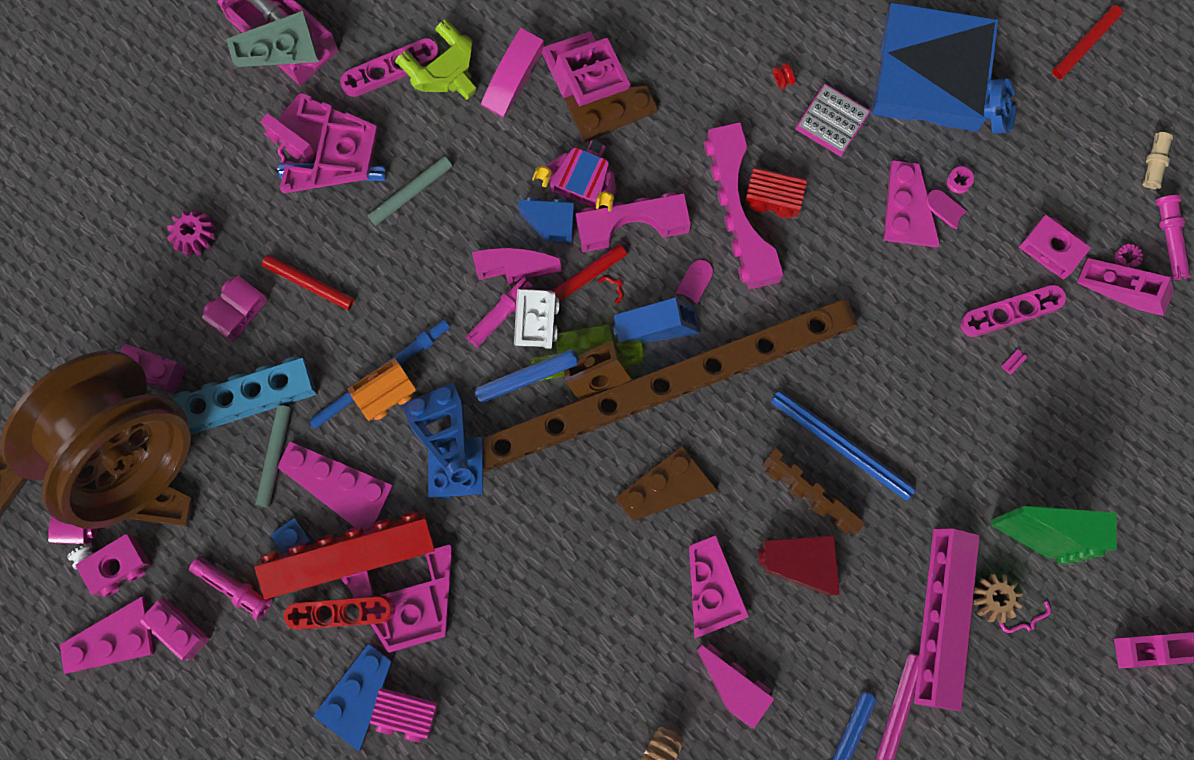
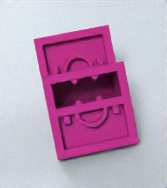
[542,31,630,106]

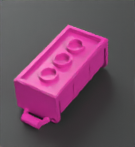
[218,0,338,87]

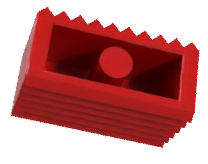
[744,167,807,219]

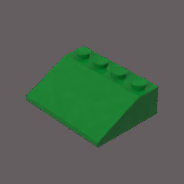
[991,506,1117,565]

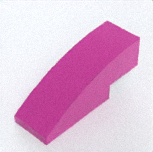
[481,28,544,118]
[472,248,561,284]
[1114,632,1194,668]

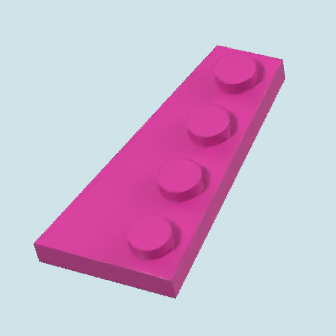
[278,442,394,530]

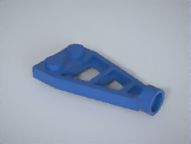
[402,383,471,485]

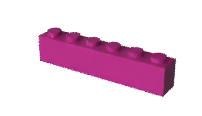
[914,529,980,711]

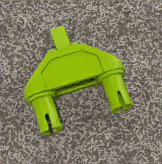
[395,18,476,100]

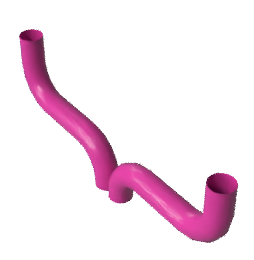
[999,601,1051,633]

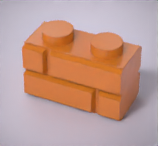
[347,358,416,421]

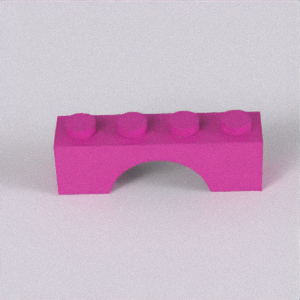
[576,192,691,252]

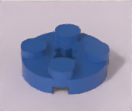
[984,79,1016,134]

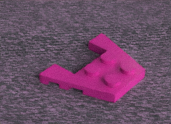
[280,94,378,193]
[342,544,452,653]

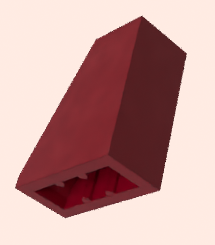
[757,536,840,597]

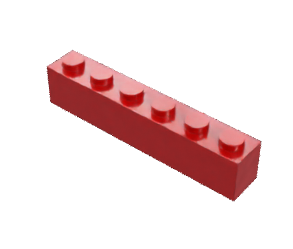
[254,511,435,600]

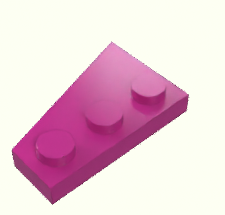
[883,161,940,247]
[689,535,749,638]
[60,597,154,674]

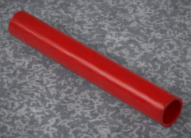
[1052,5,1123,80]
[552,244,627,302]
[262,254,355,311]

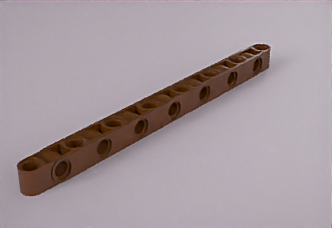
[483,299,859,473]

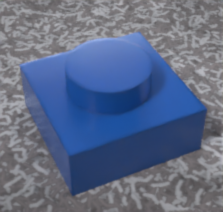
[271,518,312,552]

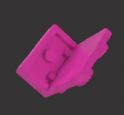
[260,94,323,163]

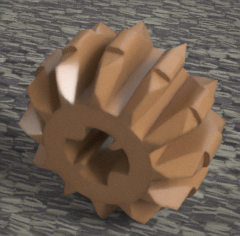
[972,574,1023,623]
[641,727,684,760]

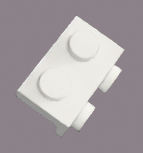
[514,289,559,349]

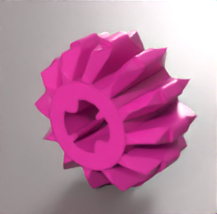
[167,209,216,257]

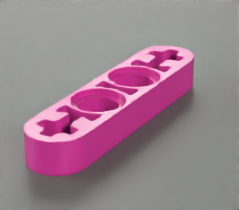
[340,39,439,97]
[960,285,1066,337]

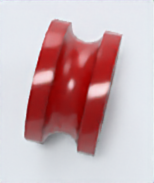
[772,62,795,90]

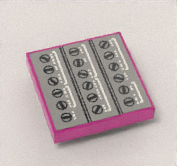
[796,84,871,157]

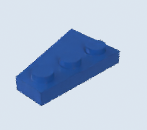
[313,644,392,752]

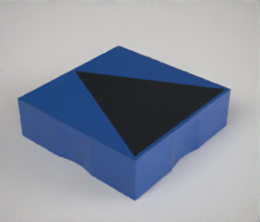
[871,3,998,132]

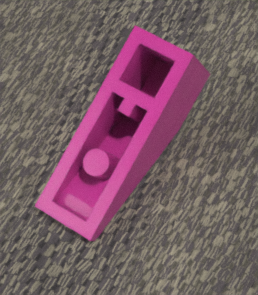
[1077,258,1174,316]

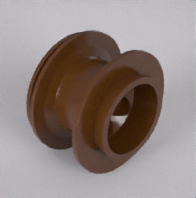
[0,351,191,529]

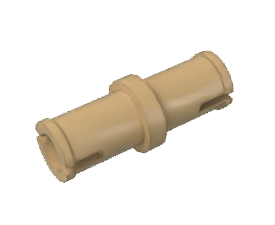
[1143,132,1173,189]

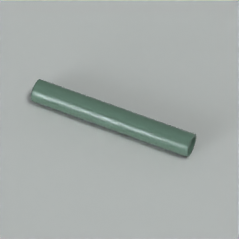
[367,156,452,226]
[255,405,291,508]

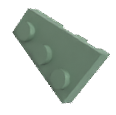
[226,11,320,67]

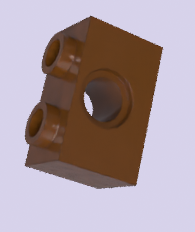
[564,340,632,400]

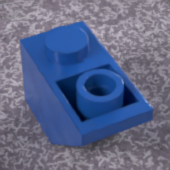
[518,197,574,243]

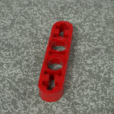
[284,596,396,630]

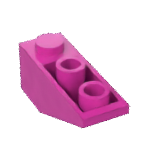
[697,644,774,728]

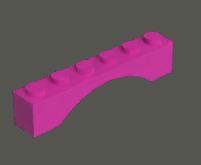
[704,122,783,290]

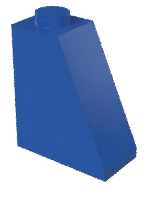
[613,298,700,346]

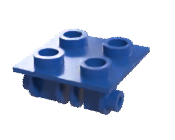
[428,437,483,499]

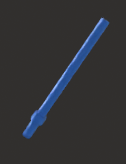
[309,319,450,430]

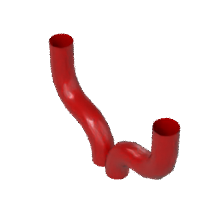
[597,276,623,304]

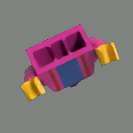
[532,141,617,212]

